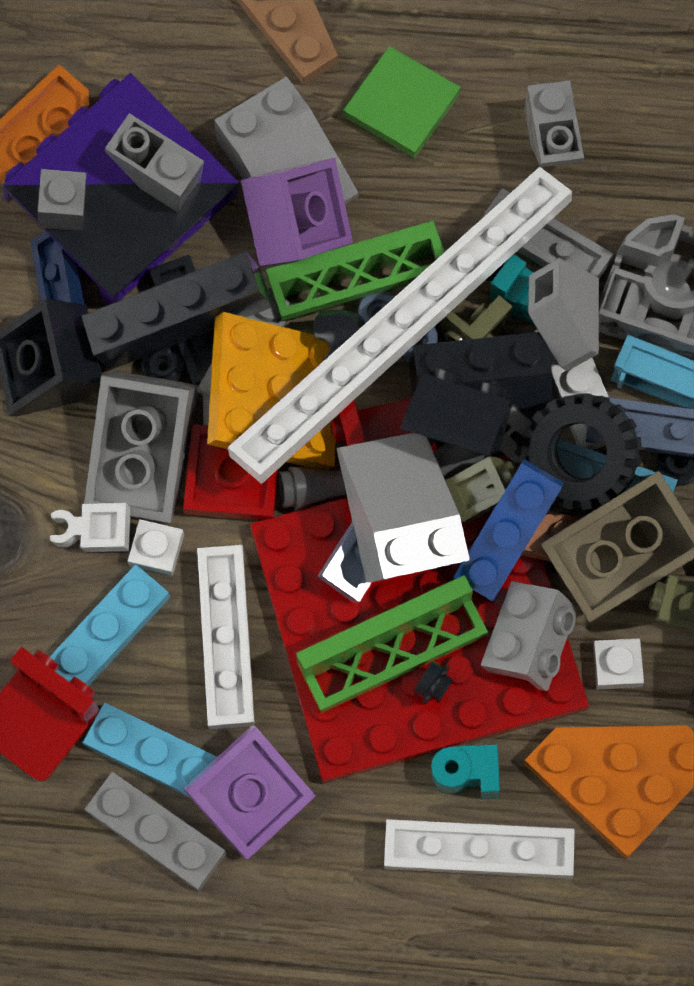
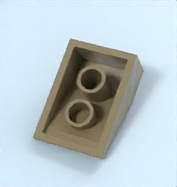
[541,471,694,623]

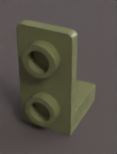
[435,296,512,342]
[445,456,521,523]
[648,574,694,631]

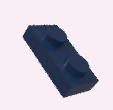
[30,231,84,304]

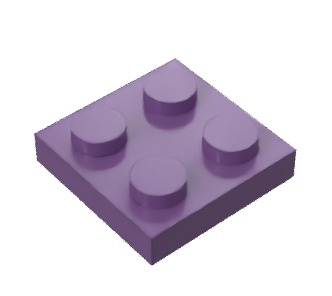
[183,726,316,860]

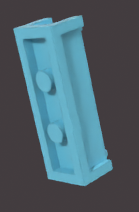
[611,335,694,409]

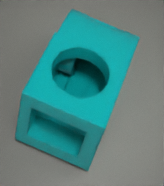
[489,254,536,326]
[431,745,500,799]

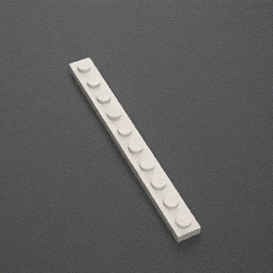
[228,167,572,484]

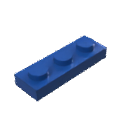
[453,459,564,601]

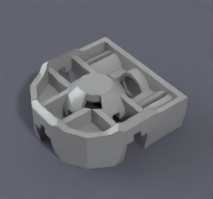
[599,214,694,361]

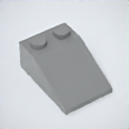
[214,76,359,205]
[84,371,199,523]
[337,433,470,583]

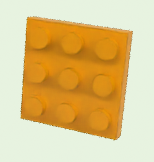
[207,312,335,470]

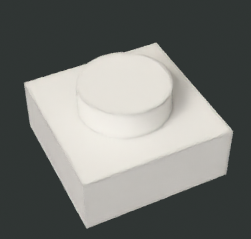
[128,519,184,577]
[593,638,644,690]

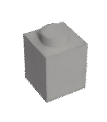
[38,169,86,231]

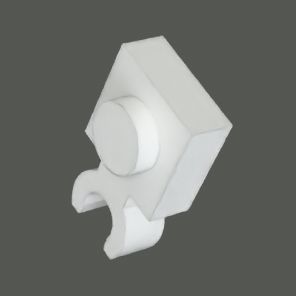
[50,503,130,552]

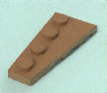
[236,0,338,85]

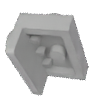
[481,581,577,691]

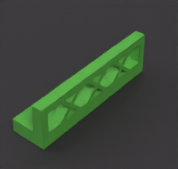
[266,220,444,321]
[296,575,488,713]

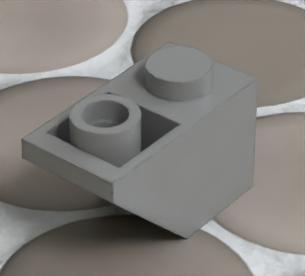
[524,80,584,167]
[105,113,204,212]
[528,258,599,371]

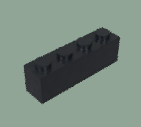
[82,251,273,370]

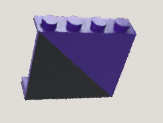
[3,72,239,305]

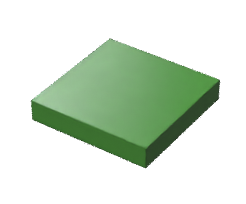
[343,46,461,159]

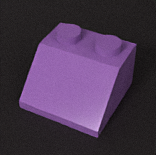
[241,158,353,266]

